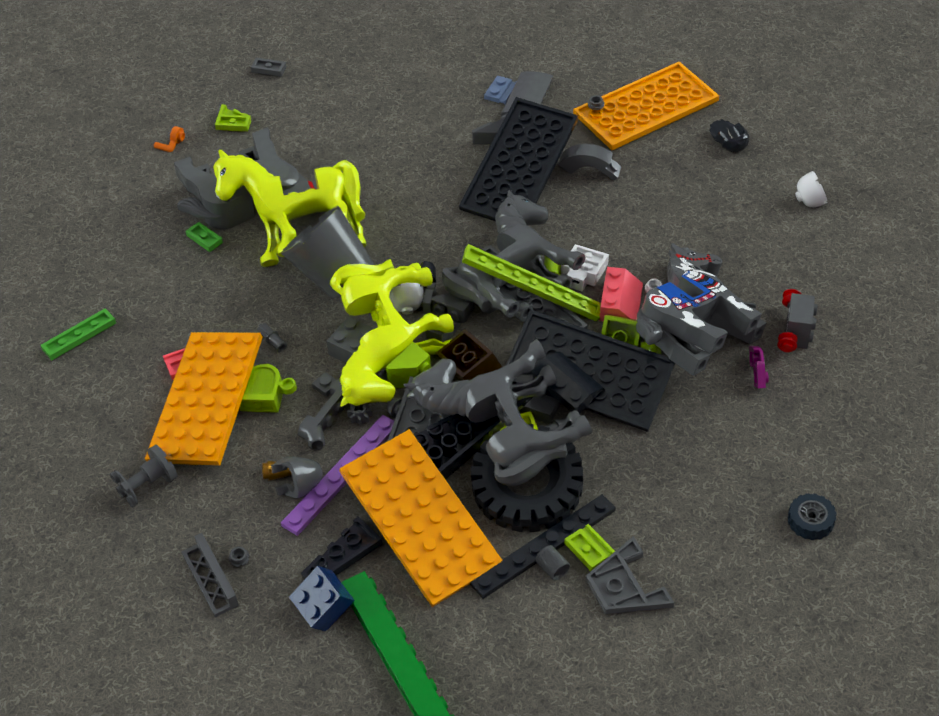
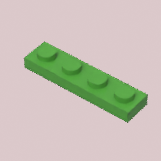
[41,308,116,361]

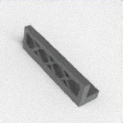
[181,533,239,617]

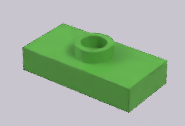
[186,222,223,252]

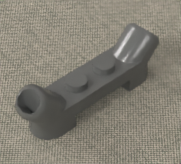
[298,378,345,450]

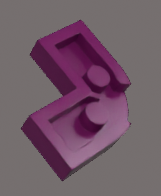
[749,346,769,389]

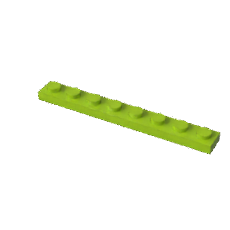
[462,244,601,321]

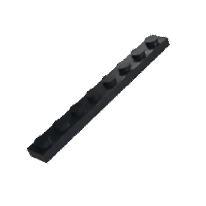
[470,494,616,599]

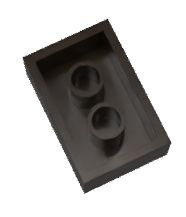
[436,329,502,381]

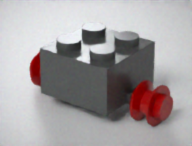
[777,289,818,352]

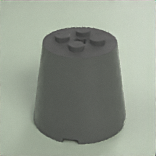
[281,206,374,299]

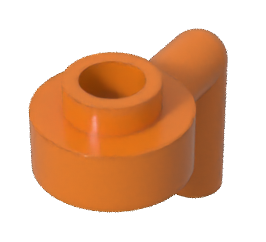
[154,126,185,152]

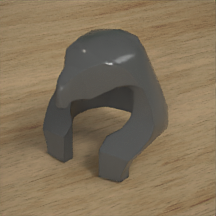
[271,456,323,499]

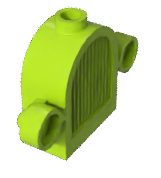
[240,364,297,412]

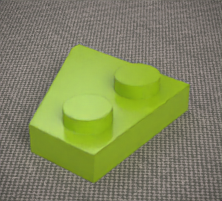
[215,104,251,132]

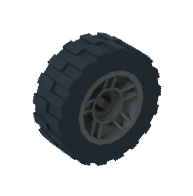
[788,493,837,540]

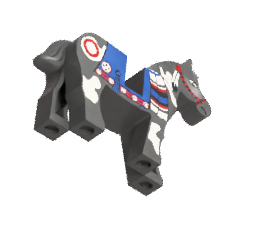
[636,243,767,376]

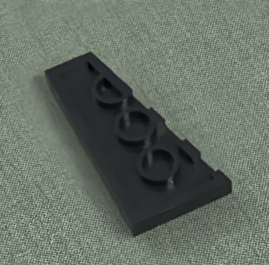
[301,516,383,580]

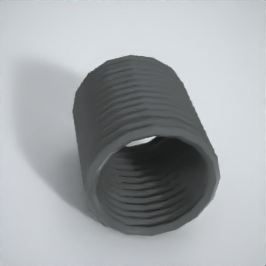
[536,545,570,580]

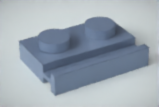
[484,76,517,105]

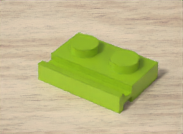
[564,524,615,571]

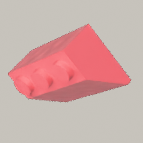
[600,267,643,322]

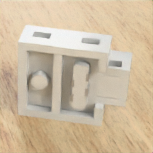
[561,244,609,292]

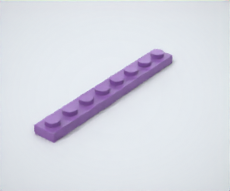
[281,415,394,536]

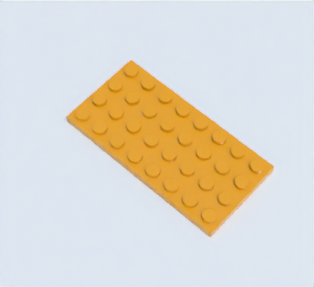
[573,62,719,150]
[145,332,263,465]
[339,429,503,607]

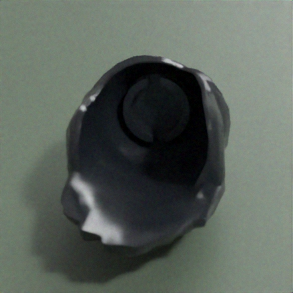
[709,119,749,153]

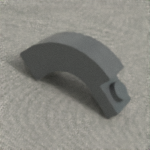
[558,144,621,180]

